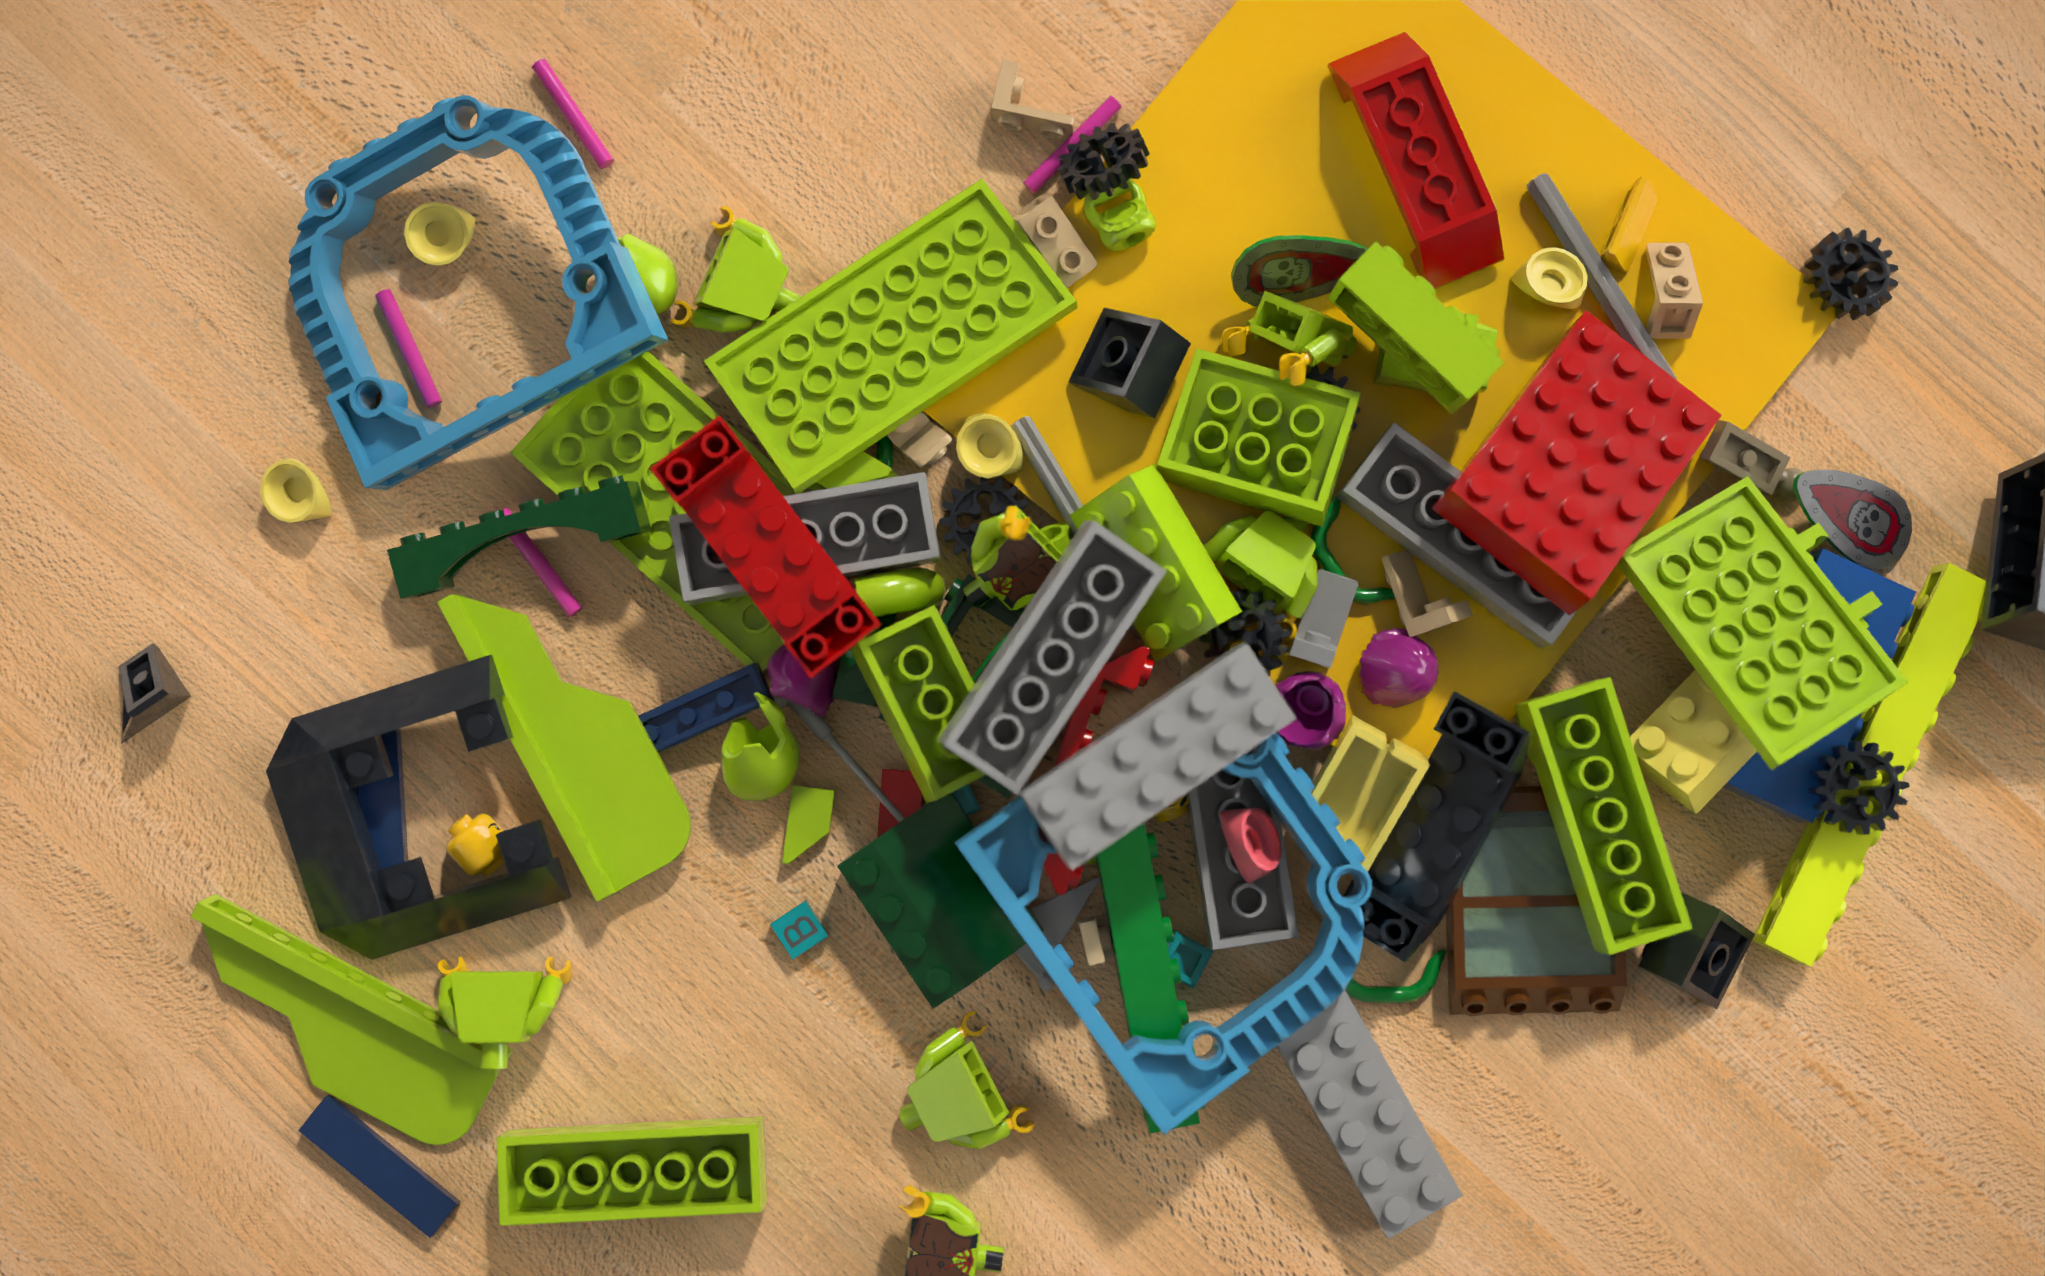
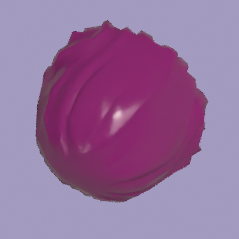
[1358,627,1439,708]
[767,644,837,716]
[1275,671,1346,750]

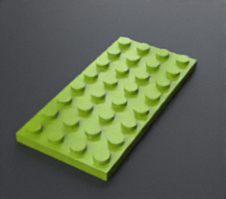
[704,179,1078,494]
[510,351,851,674]

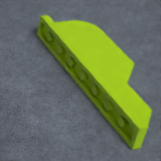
[437,594,691,902]
[190,894,513,1145]

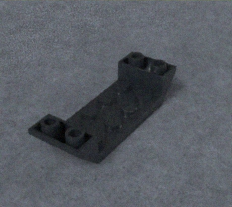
[1343,691,1532,962]

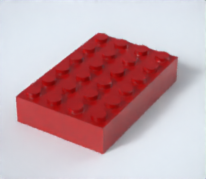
[1432,310,1722,616]

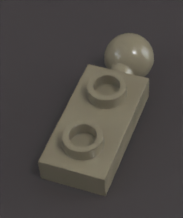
[1700,420,1803,501]

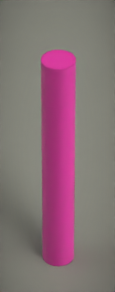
[531,59,614,169]
[1023,96,1122,194]
[375,289,442,408]
[503,508,582,618]

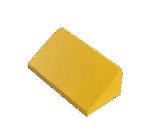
[1600,176,1658,273]

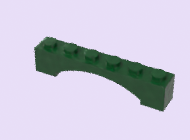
[387,475,652,599]

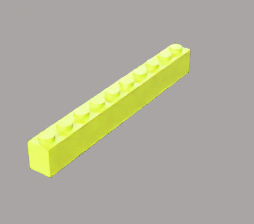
[1752,563,1986,967]

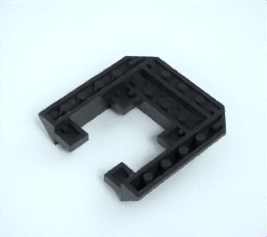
[266,654,572,960]

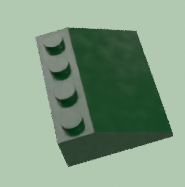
[837,792,1044,1009]

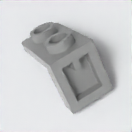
[1289,569,1358,668]

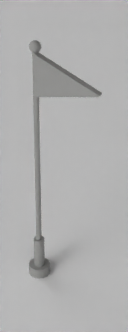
[773,696,1099,991]

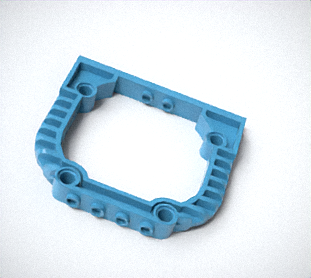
[288,95,668,490]
[955,733,1372,1135]

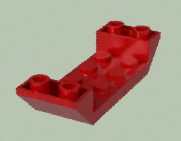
[1327,32,1505,289]
[649,415,881,679]
[1038,646,1155,896]

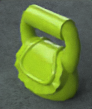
[1084,179,1156,251]

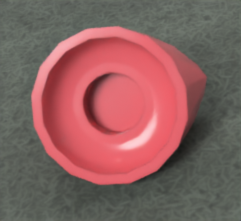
[1220,807,1282,884]

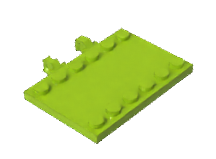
[1617,476,1908,771]

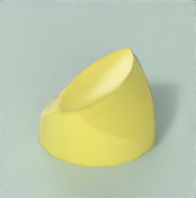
[404,202,475,266]
[1511,247,1587,309]
[956,413,1023,478]
[260,458,332,523]

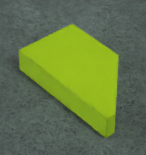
[782,785,836,864]

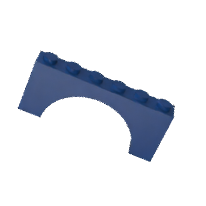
[1723,549,1916,823]

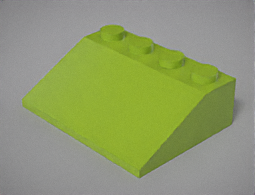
[1157,348,1361,527]

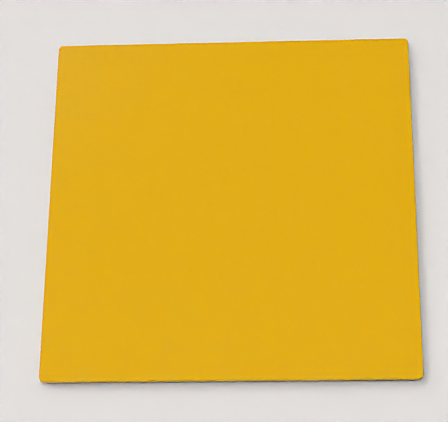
[922,0,1835,759]

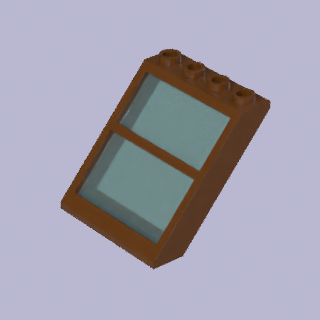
[1446,786,1627,1016]

